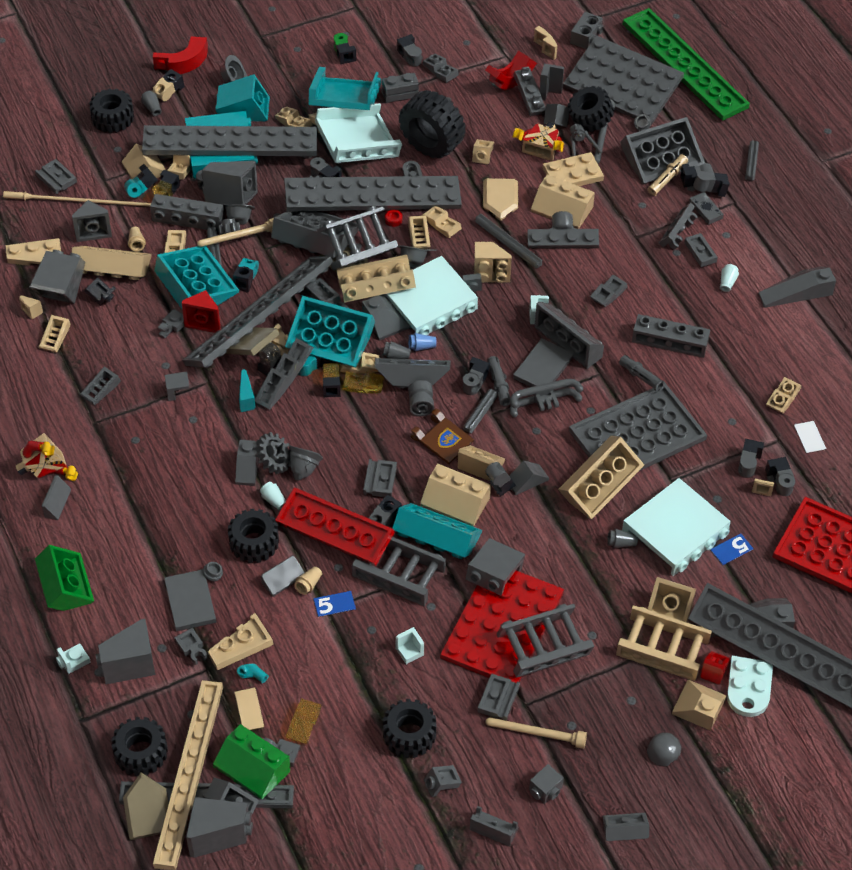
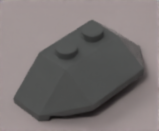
[375,358,451,389]

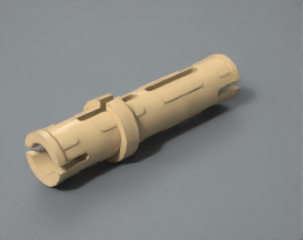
[648,154,688,196]

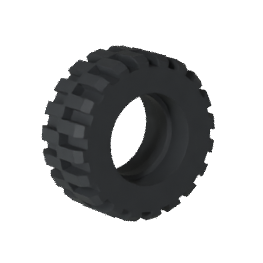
[399,90,465,158]

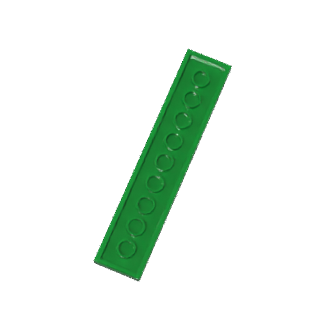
[622,8,750,121]

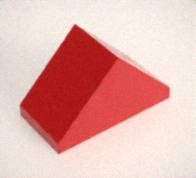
[700,651,731,685]

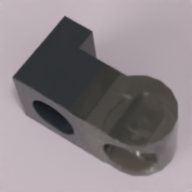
[257,342,281,376]

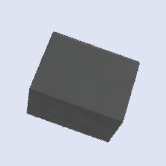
[72,200,112,242]

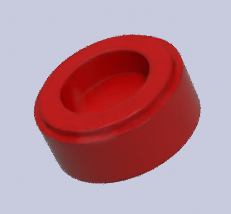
[385,210,403,227]

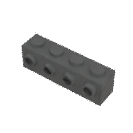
[150,194,225,232]
[632,314,710,358]

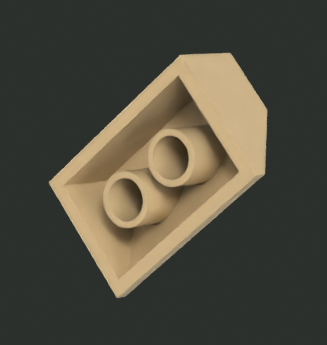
[531,174,595,229]
[420,464,491,527]

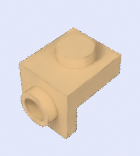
[167,155,191,180]

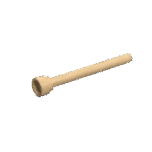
[197,218,274,247]
[486,718,587,749]

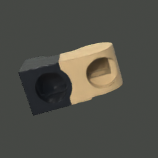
[152,69,185,101]

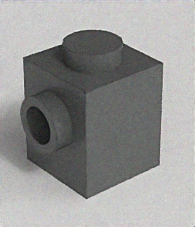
[529,764,564,804]

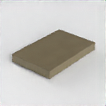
[225,327,280,356]

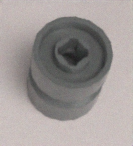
[408,380,434,416]

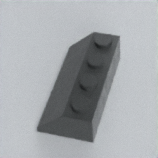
[535,302,604,369]

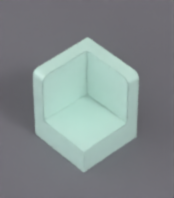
[396,627,424,664]

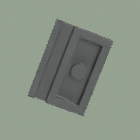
[35,159,77,194]
[363,459,397,497]
[478,674,520,721]

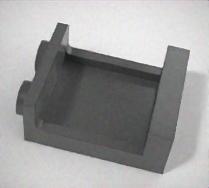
[466,538,525,595]

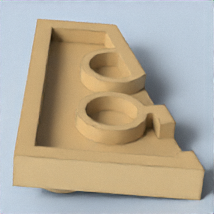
[6,238,61,265]
[208,613,273,670]

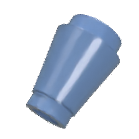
[408,333,436,351]

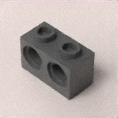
[570,12,604,49]

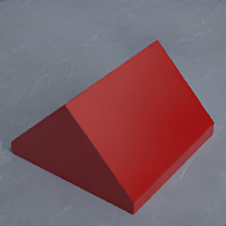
[182,290,221,333]

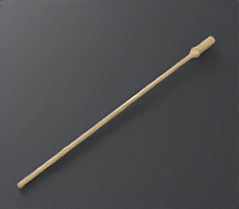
[3,191,151,207]

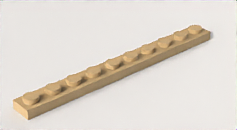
[153,680,223,870]

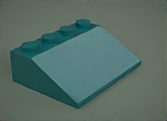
[154,246,239,309]
[285,296,375,368]

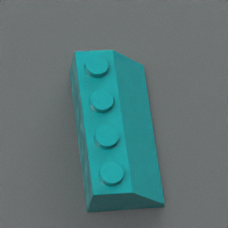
[392,503,482,559]

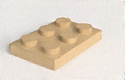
[543,152,604,186]

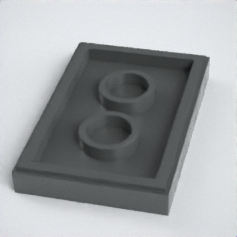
[513,338,574,387]
[164,569,217,631]

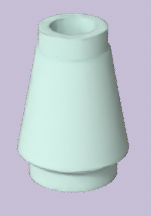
[720,264,739,292]
[260,482,286,511]

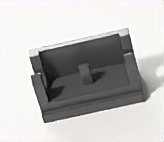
[470,806,519,847]

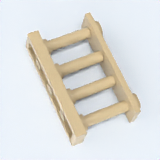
[336,255,416,302]
[616,605,712,681]

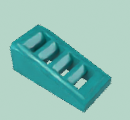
[239,369,256,412]

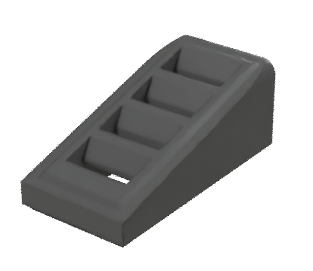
[80,366,121,405]

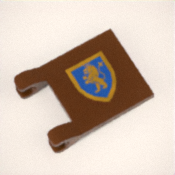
[411,408,474,464]

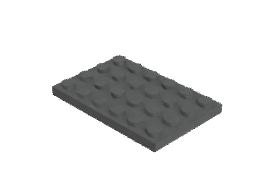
[563,35,684,125]
[569,383,707,471]

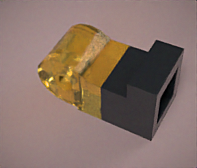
[152,170,180,198]
[323,363,341,398]

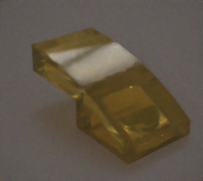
[342,371,384,393]
[286,698,322,744]

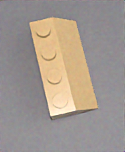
[72,246,151,280]
[558,436,644,519]

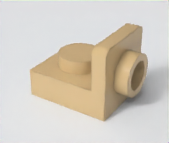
[472,139,494,164]

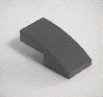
[590,275,628,307]

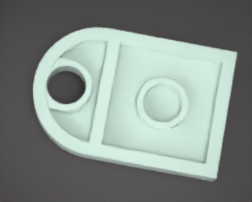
[727,656,773,717]

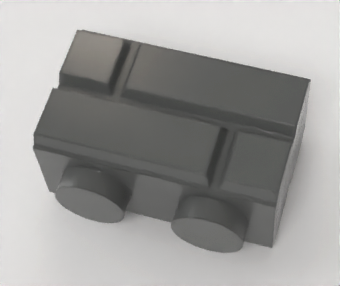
[382,73,419,103]

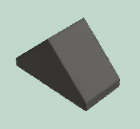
[510,460,549,495]

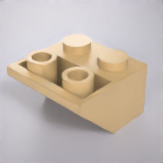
[474,242,512,283]

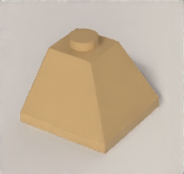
[672,680,727,731]

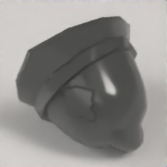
[289,445,323,480]

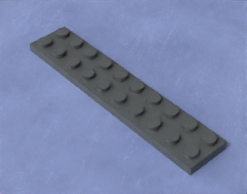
[142,125,317,156]
[284,176,462,211]
[182,256,333,368]
[688,583,852,708]

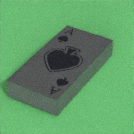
[689,192,724,225]

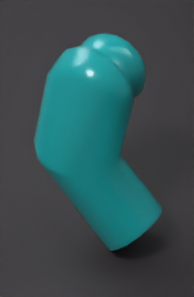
[237,664,269,683]

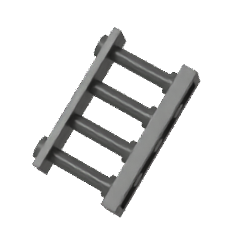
[317,206,398,270]
[352,537,446,606]
[496,604,594,678]

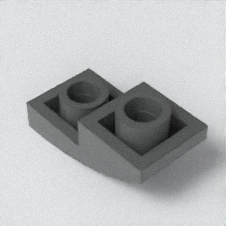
[423,54,459,83]

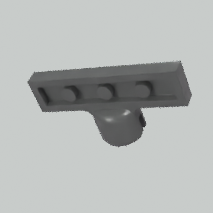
[527,211,599,248]

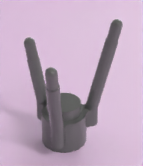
[570,124,602,157]

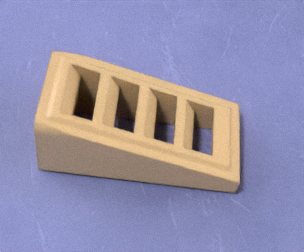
[408,215,431,249]
[39,315,71,353]

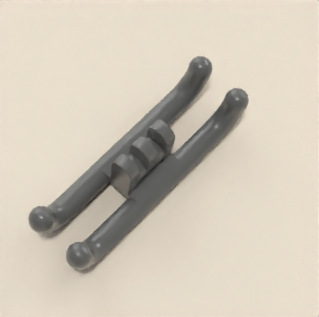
[510,379,583,417]

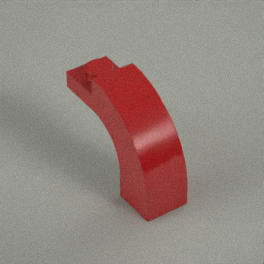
[153,36,208,74]
[485,50,537,90]

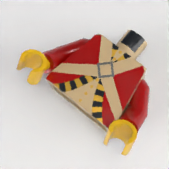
[512,122,564,161]
[16,433,78,481]

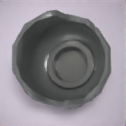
[647,732,682,766]

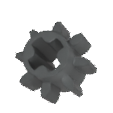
[218,218,240,234]

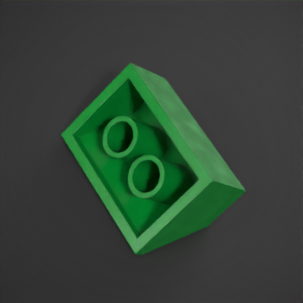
[35,545,94,611]
[213,724,290,800]

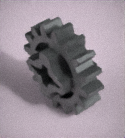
[254,432,290,474]

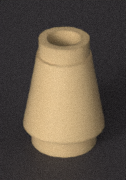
[128,227,146,252]
[294,567,322,595]

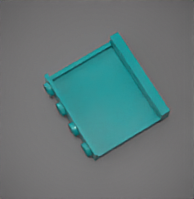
[309,67,381,110]
[185,111,258,179]

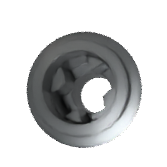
[141,91,162,116]
[383,341,411,359]
[607,529,638,548]

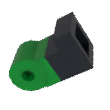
[334,33,357,64]

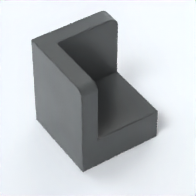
[544,104,569,127]
[165,372,189,401]

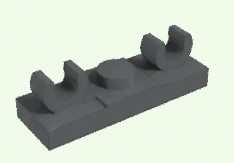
[513,67,546,116]
[658,202,697,250]

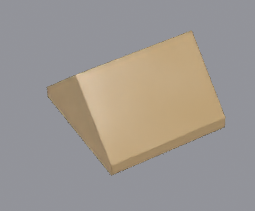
[122,144,166,179]
[458,445,505,481]
[647,577,696,623]

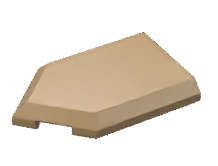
[483,178,518,221]

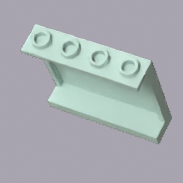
[315,103,402,163]
[381,256,478,335]
[622,478,730,576]

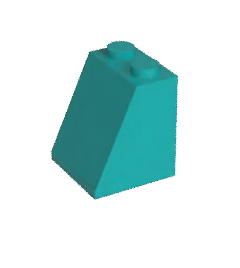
[215,74,270,122]

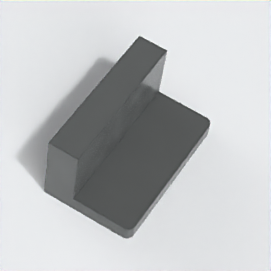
[540,63,564,101]

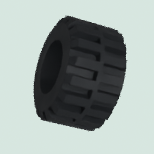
[568,86,614,132]
[89,88,134,133]
[228,509,279,563]
[383,699,436,758]
[111,717,168,777]

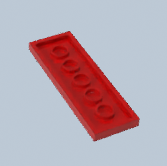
[275,487,395,566]

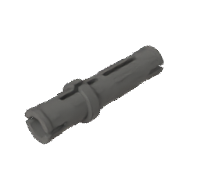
[619,355,665,391]
[487,356,511,406]

